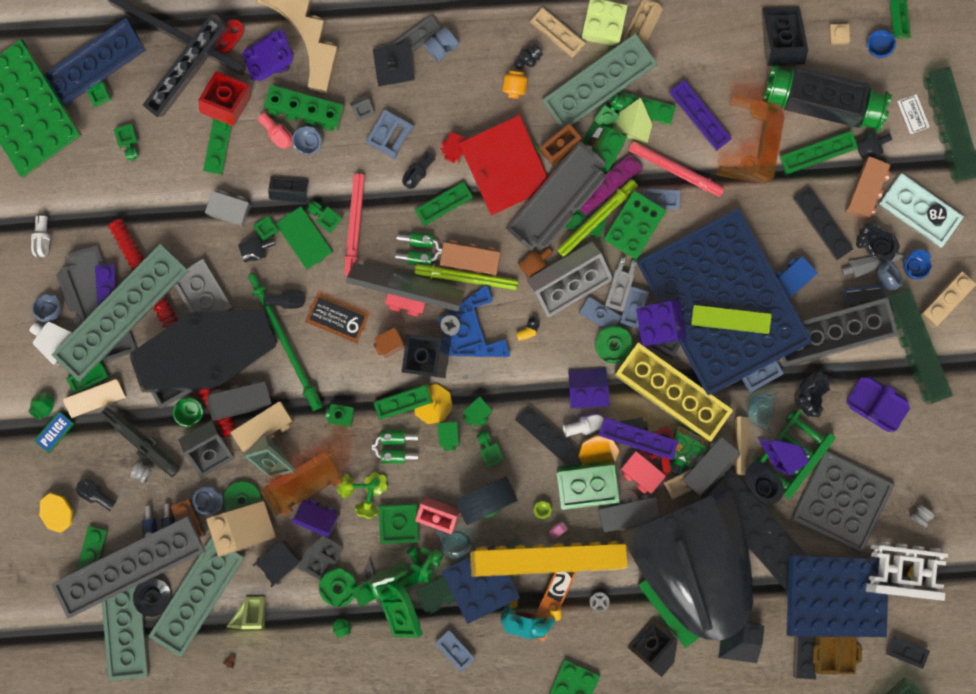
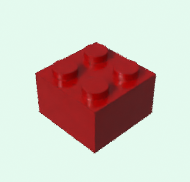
[198,71,251,126]

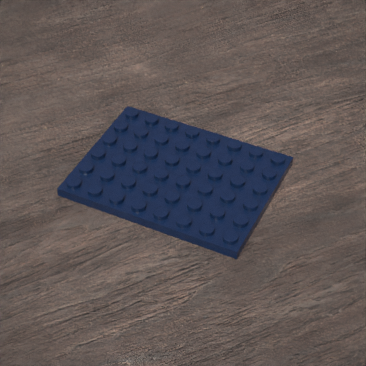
[636,208,812,396]

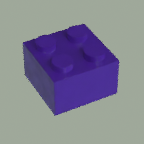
[636,301,686,346]

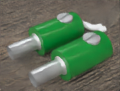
[395,232,442,266]
[372,430,418,464]

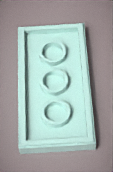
[879,173,964,248]

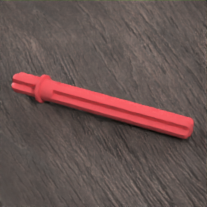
[629,141,724,197]
[344,173,365,276]

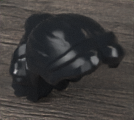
[856,221,900,261]
[794,372,830,417]

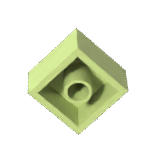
[581,0,628,47]

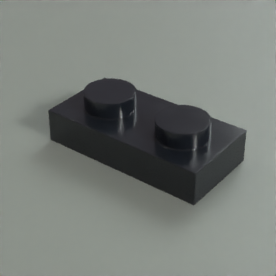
[885,636,930,669]

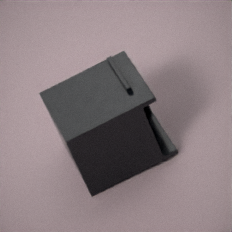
[253,540,301,587]

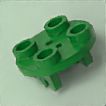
[410,547,443,584]

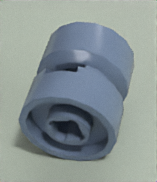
[423,27,459,62]

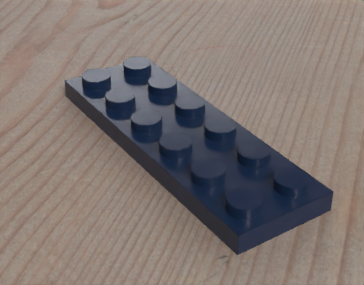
[45,18,146,106]

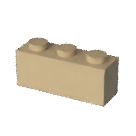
[918,272,976,328]
[230,401,294,452]

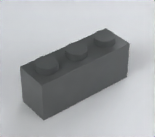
[206,380,271,421]
[683,437,740,499]
[598,494,660,532]

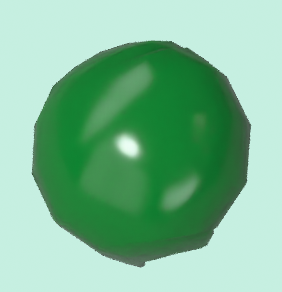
[172,396,204,427]

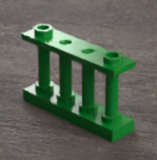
[752,410,836,499]

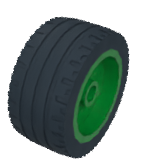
[455,476,518,525]

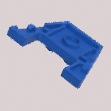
[438,285,510,357]

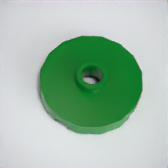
[594,325,633,364]
[223,481,262,512]
[318,568,357,607]

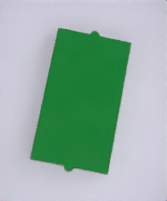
[275,207,333,270]

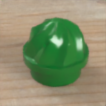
[332,618,351,638]

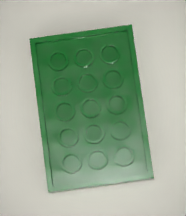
[0,39,82,178]

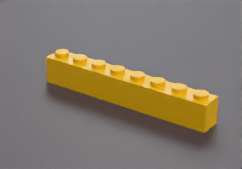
[470,541,628,577]

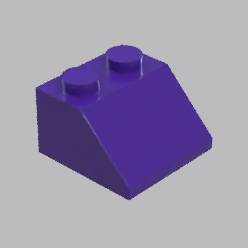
[568,369,609,409]
[757,436,809,475]
[292,499,340,537]

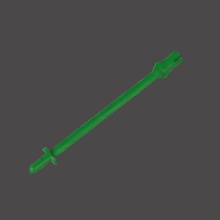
[248,273,324,411]

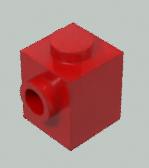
[440,132,467,164]

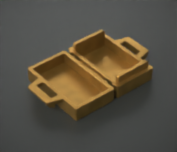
[813,636,862,674]

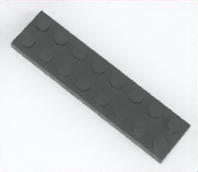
[51,516,206,619]

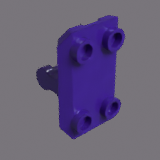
[242,28,294,81]
[846,377,910,432]

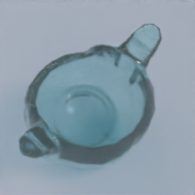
[747,392,778,434]
[436,529,473,560]

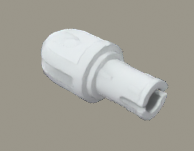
[31,216,50,258]
[563,414,604,437]

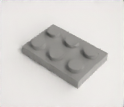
[175,259,233,313]

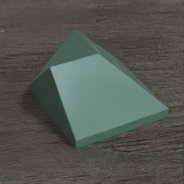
[243,434,295,478]

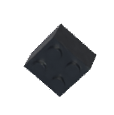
[401,334,451,378]

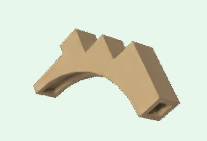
[253,0,338,95]

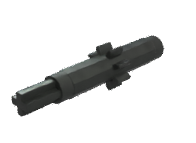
[100,407,181,478]

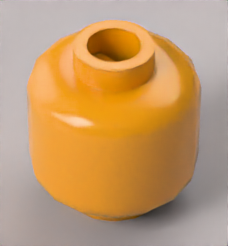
[502,70,528,99]

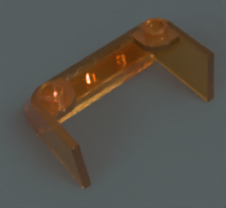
[716,95,785,184]
[260,448,346,517]

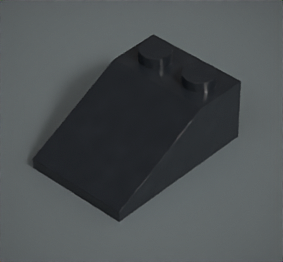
[762,6,809,66]

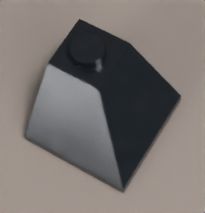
[627,618,678,677]
[718,623,765,663]

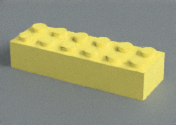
[614,343,733,442]

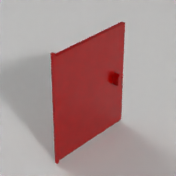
[458,113,548,216]

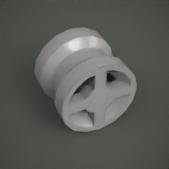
[441,315,460,336]
[130,460,153,484]
[910,504,935,528]
[589,592,610,612]

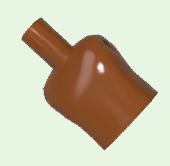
[518,247,553,278]

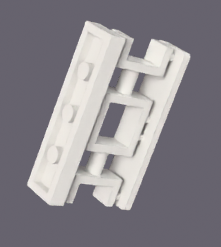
[866,541,948,601]

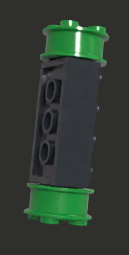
[762,64,892,132]

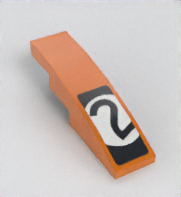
[535,572,576,641]

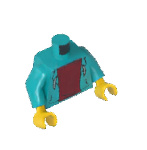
[500,599,562,639]

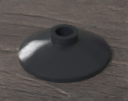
[133,578,171,617]

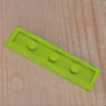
[691,305,772,334]

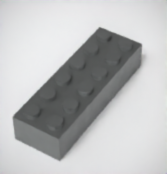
[782,298,899,367]

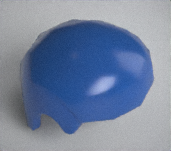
[867,29,896,59]
[903,249,933,280]

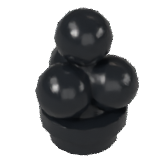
[514,43,544,70]

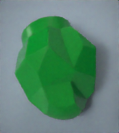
[28,392,54,420]

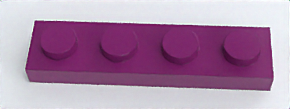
[580,155,643,216]

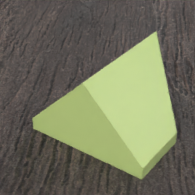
[612,98,653,143]
[227,597,265,629]

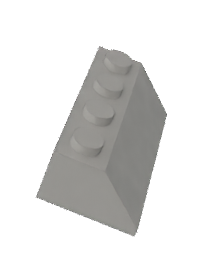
[526,242,613,318]

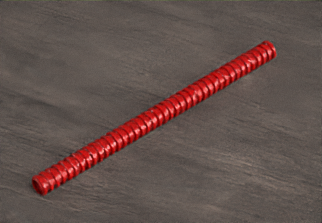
[108,219,238,437]

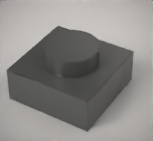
[350,95,375,121]

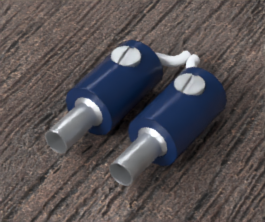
[141,504,176,538]

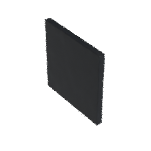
[373,43,415,87]

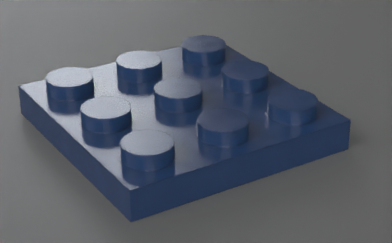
[442,545,520,624]

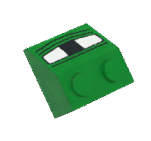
[582,123,627,174]

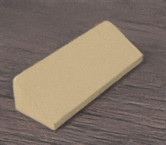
[621,0,663,46]
[63,379,126,418]
[734,416,749,475]

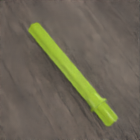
[557,179,638,257]
[415,264,518,290]

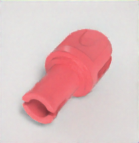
[258,112,293,149]

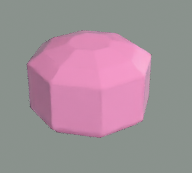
[549,522,568,539]

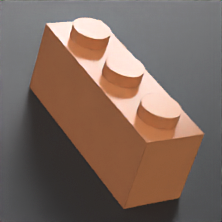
[845,156,891,220]
[440,240,500,276]

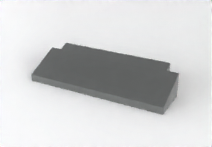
[506,141,606,251]
[57,245,136,365]
[345,262,465,312]

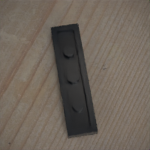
[793,187,853,261]
[516,406,581,465]

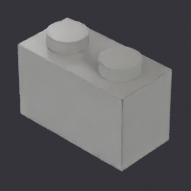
[205,190,251,227]

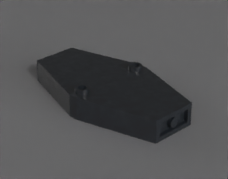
[129,310,277,392]

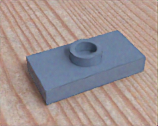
[579,297,622,328]

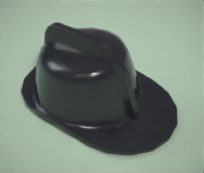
[745,462,784,504]

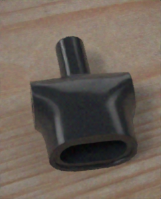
[856,131,893,160]
[238,235,276,263]

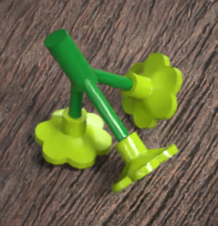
[337,472,388,519]

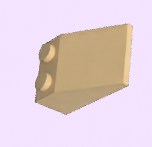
[206,501,276,557]

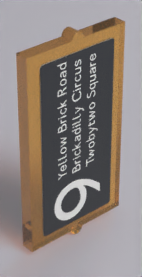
[305,293,369,343]

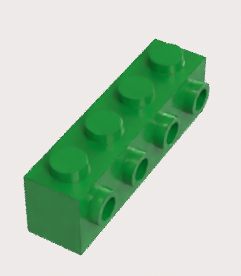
[264,85,345,132]

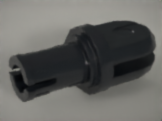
[402,151,436,189]
[263,290,306,309]
[76,479,116,512]

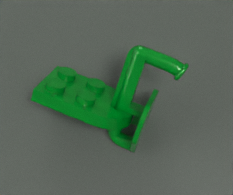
[369,546,423,638]

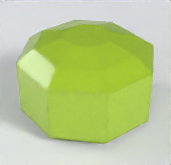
[533,500,552,520]

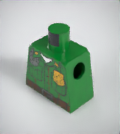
[670,426,712,475]

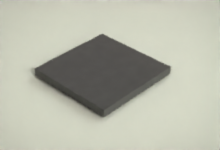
[791,451,895,554]

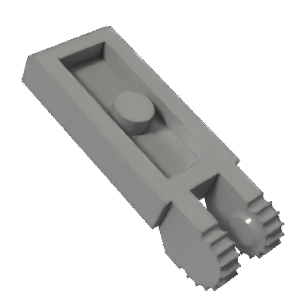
[605,256,637,312]

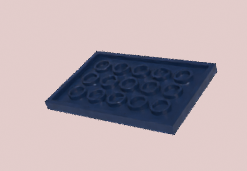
[786,556,889,637]

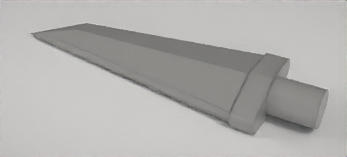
[841,253,906,278]

